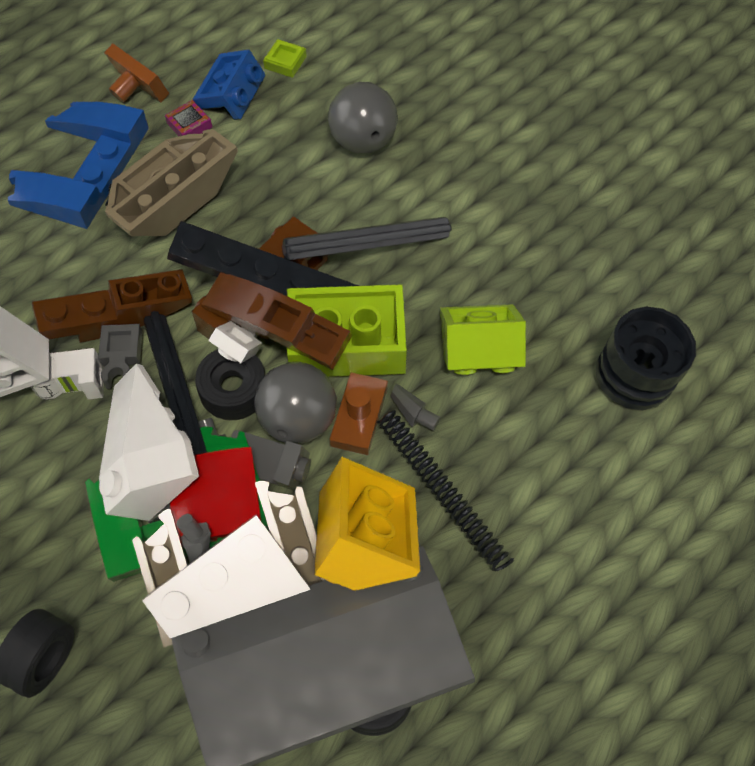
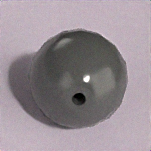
[328,82,398,154]
[254,362,337,444]

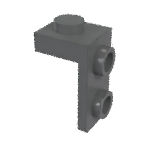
[231,430,311,491]

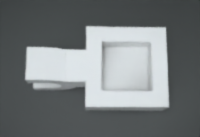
[208,321,262,363]

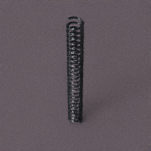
[377,410,514,571]

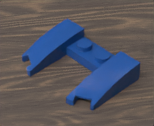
[8,102,149,229]

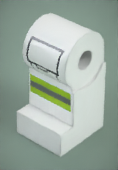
[30,348,104,399]

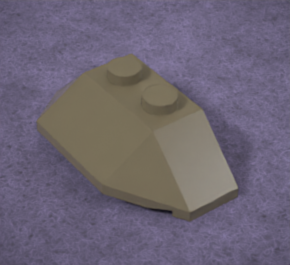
[105,128,238,236]

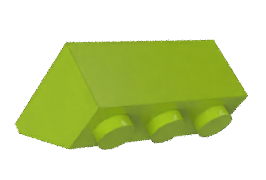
[287,284,407,377]

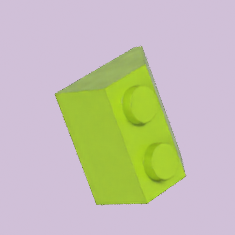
[440,304,526,375]

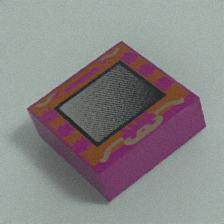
[165,100,213,136]

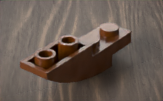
[32,269,192,343]
[201,273,352,370]

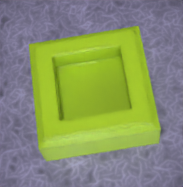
[263,39,307,78]

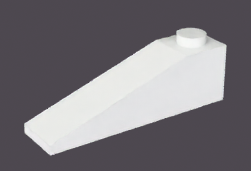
[99,363,199,521]

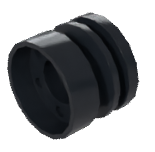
[596,306,696,411]

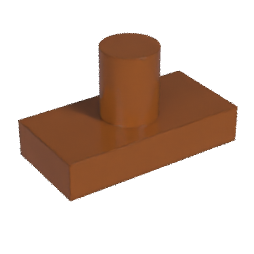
[104,43,169,103]
[330,372,388,455]

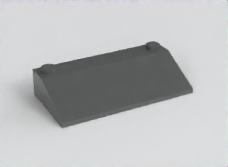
[171,546,475,766]

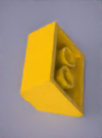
[314,457,420,591]

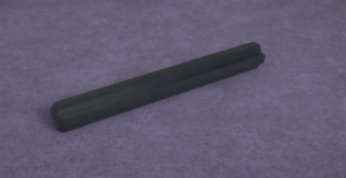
[282,217,452,260]
[143,311,207,455]

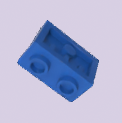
[193,49,265,120]

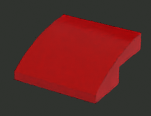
[169,447,261,542]

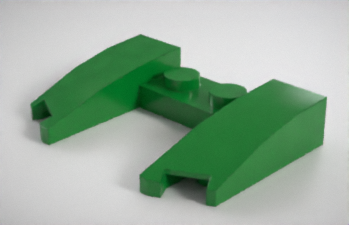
[85,426,269,582]

